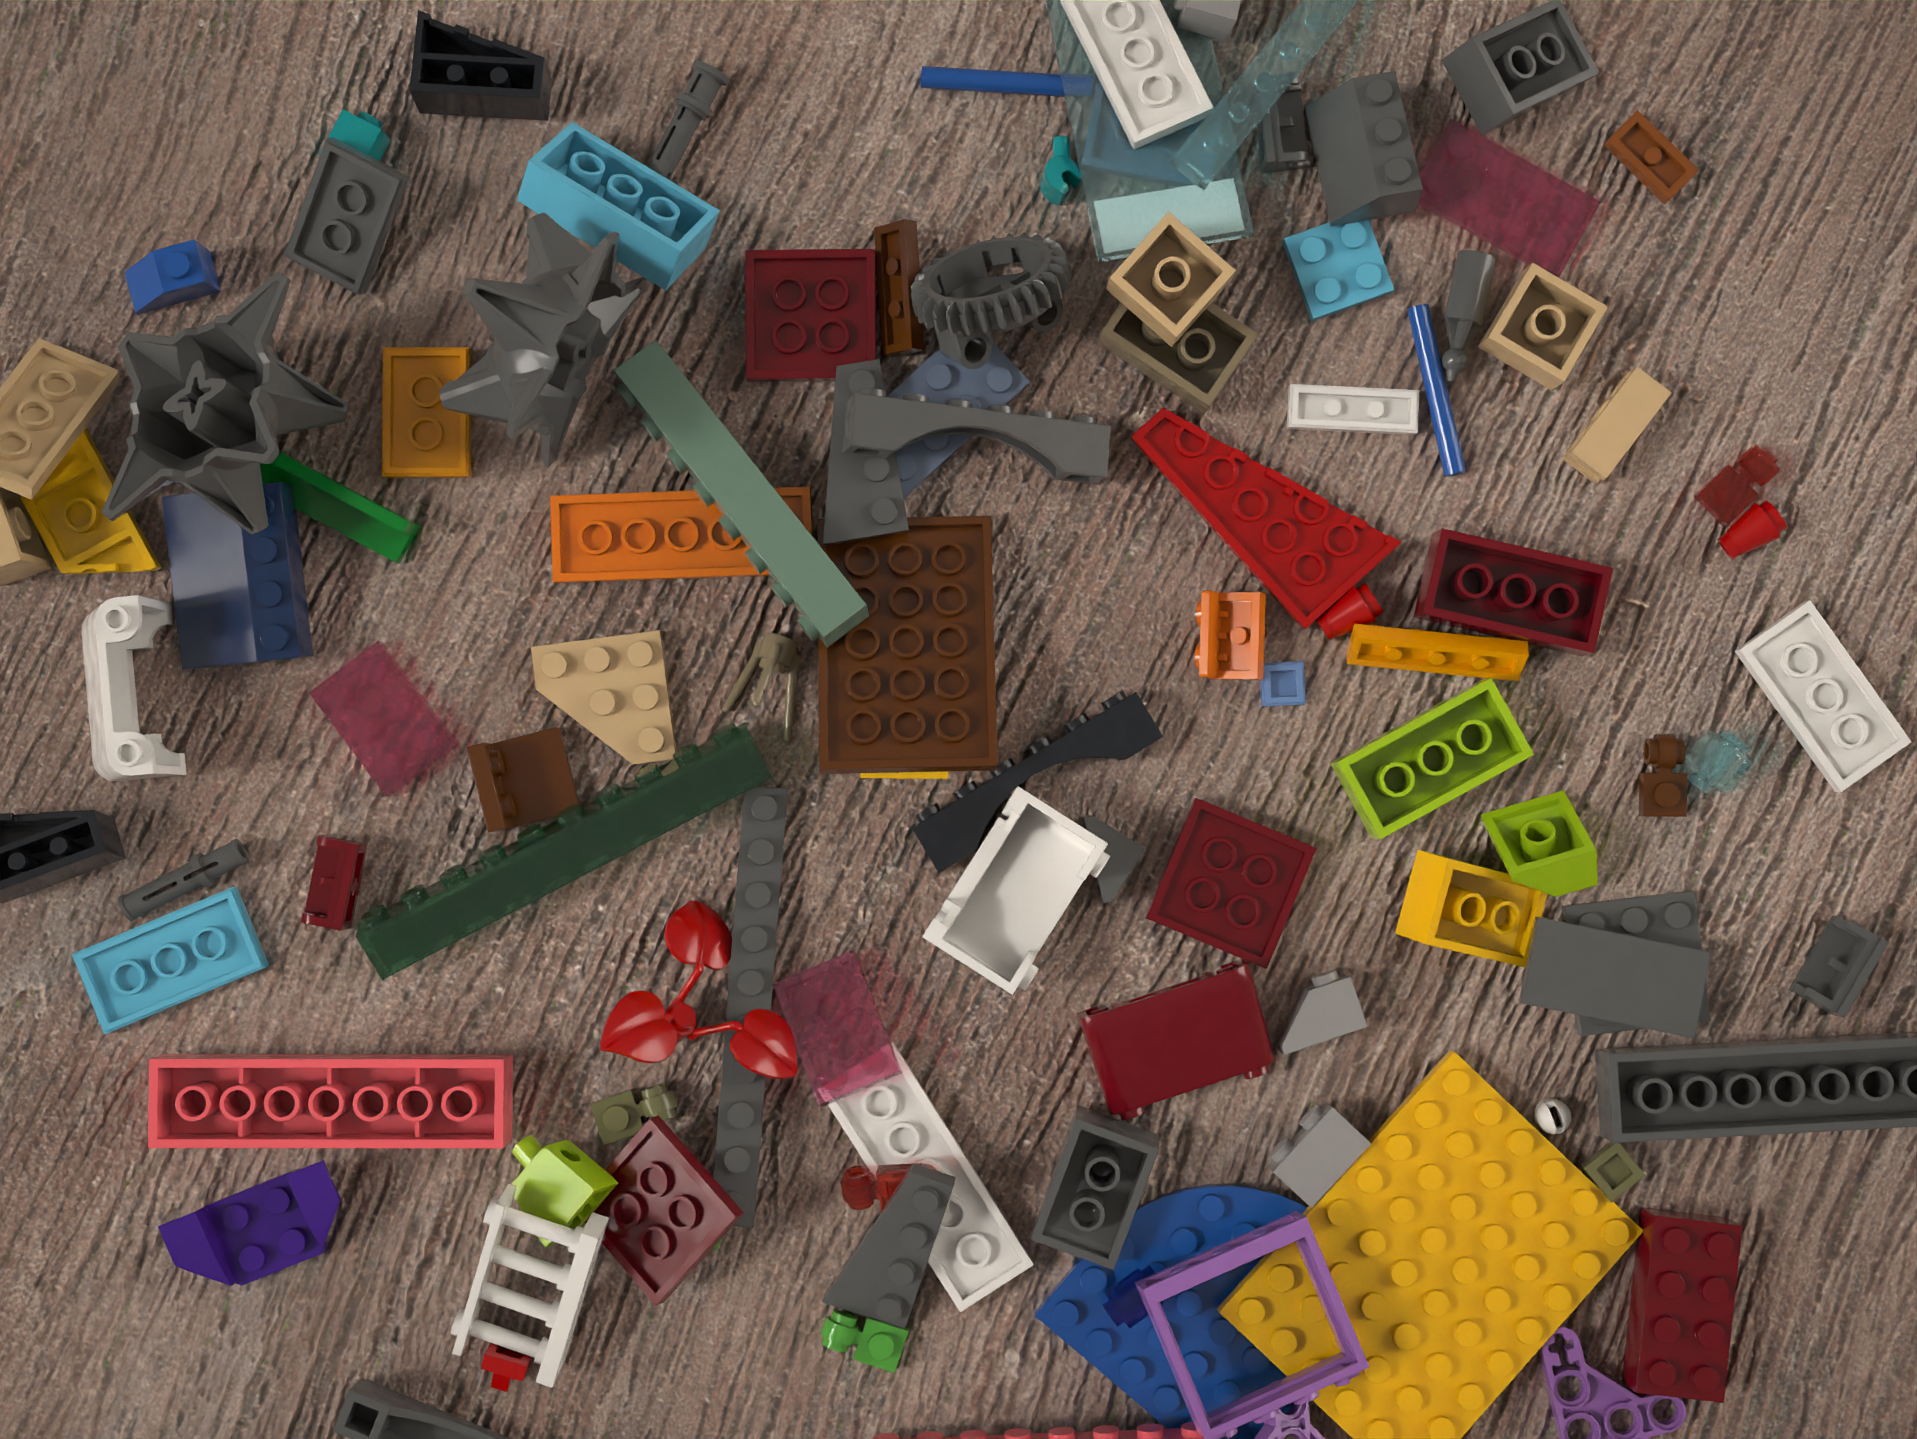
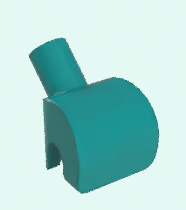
[1040,136,1085,205]

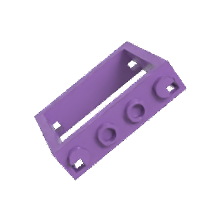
[1135,1211,1369,1439]

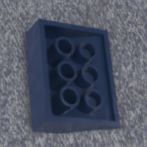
[162,482,313,669]

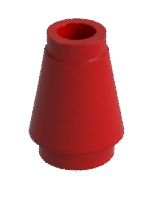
[1717,500,1787,560]
[1316,583,1384,641]

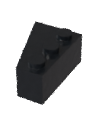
[409,10,552,121]
[0,810,126,904]

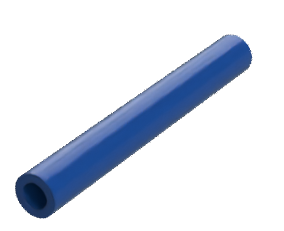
[921,66,1093,98]
[1407,304,1466,477]

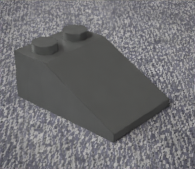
[1442,0,1599,136]
[1031,1105,1160,1270]

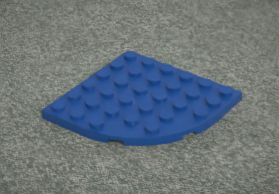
[1034,1184,1308,1439]

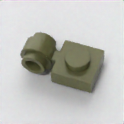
[590,1082,678,1145]

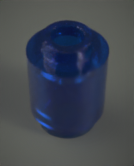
[1102,1264,1164,1329]

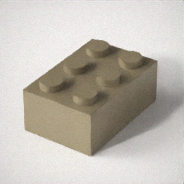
[1098,303,1258,414]

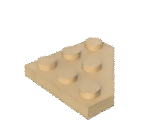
[531,630,678,765]

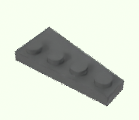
[823,359,909,546]
[822,1163,956,1329]

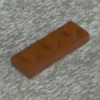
[874,219,924,357]

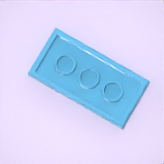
[72,887,269,1035]

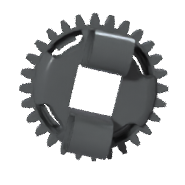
[911,233,1072,369]

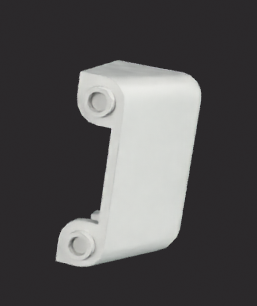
[82,595,186,781]
[922,786,1110,995]

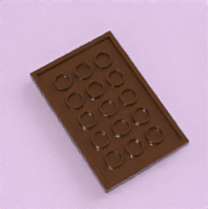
[818,516,998,774]

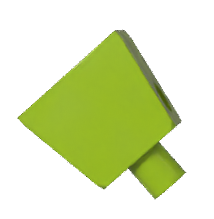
[512,1135,618,1248]

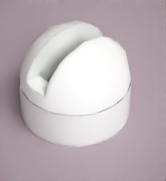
[1534,1098,1571,1134]

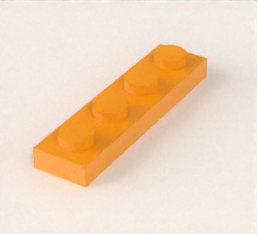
[1346,624,1529,681]

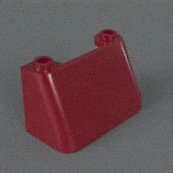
[1076,959,1275,1120]

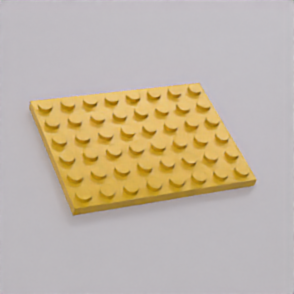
[1216,1050,1643,1439]

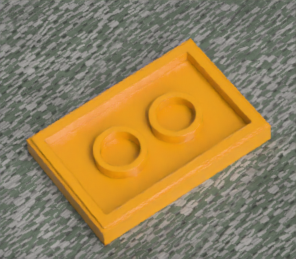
[382,347,472,478]

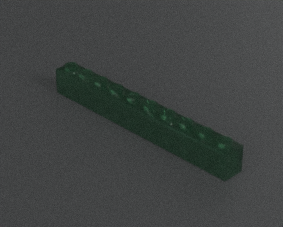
[355,722,772,980]

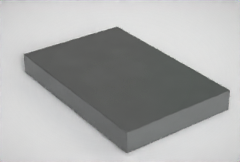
[284,137,409,296]

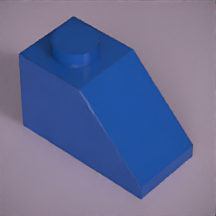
[125,239,221,315]

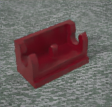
[301,835,368,931]

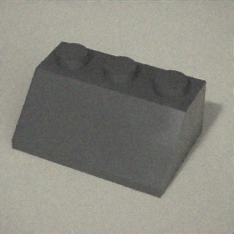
[1304,71,1423,227]

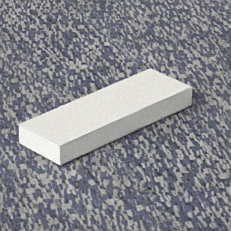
[1287,384,1420,435]

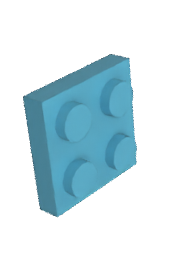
[1282,220,1394,322]

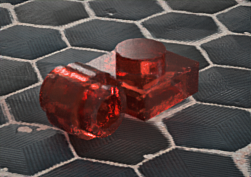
[1693,444,1780,527]
[840,1163,922,1213]

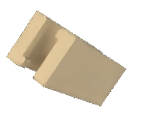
[1561,367,1672,484]

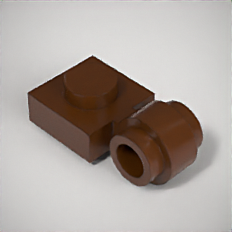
[1639,734,1687,817]

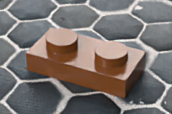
[1603,110,1699,204]

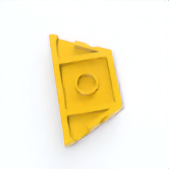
[20,428,162,575]

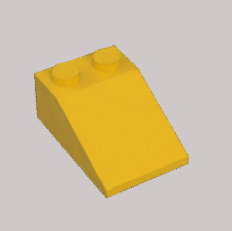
[1395,849,1548,967]

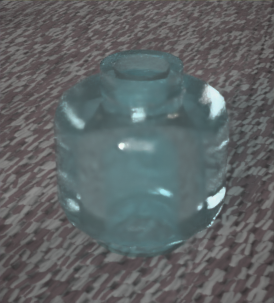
[1685,728,1752,795]

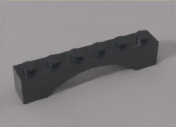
[912,690,1163,873]

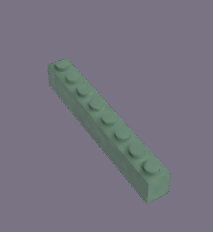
[614,340,869,647]

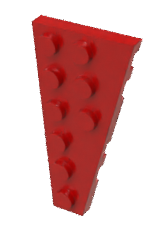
[1130,407,1402,630]

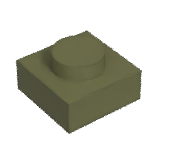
[1580,1141,1645,1203]

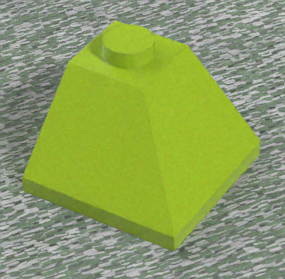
[1481,790,1598,897]

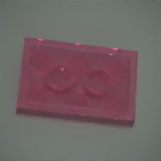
[309,641,459,797]
[773,950,902,1107]

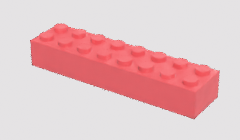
[148,1054,513,1149]

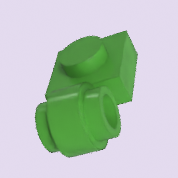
[820,1309,909,1373]

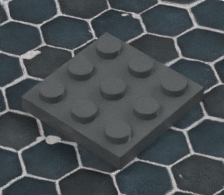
[1561,891,1711,1036]

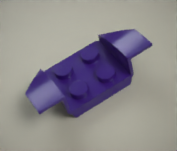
[158,1160,341,1286]

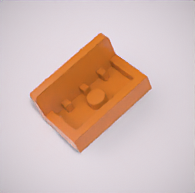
[1195,590,1266,680]

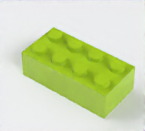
[1330,677,1534,839]

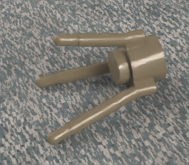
[722,632,802,743]

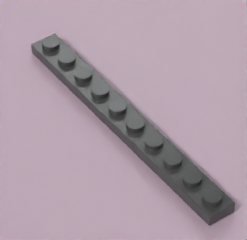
[713,785,788,1227]

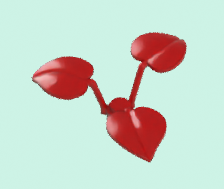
[600,900,798,1079]

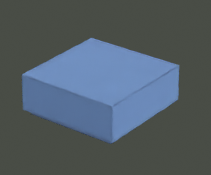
[1260,661,1306,707]

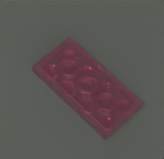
[1418,119,1601,277]

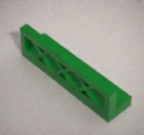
[259,451,420,564]

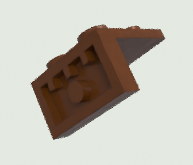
[466,727,580,832]

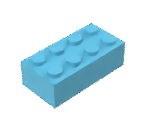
[517,122,720,290]

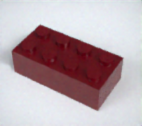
[1413,528,1613,656]
[1622,1207,1743,1403]

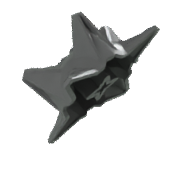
[439,213,646,468]
[101,271,348,535]

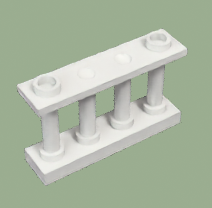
[451,1184,609,1388]

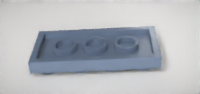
[887,343,1030,499]

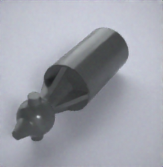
[1442,250,1496,382]

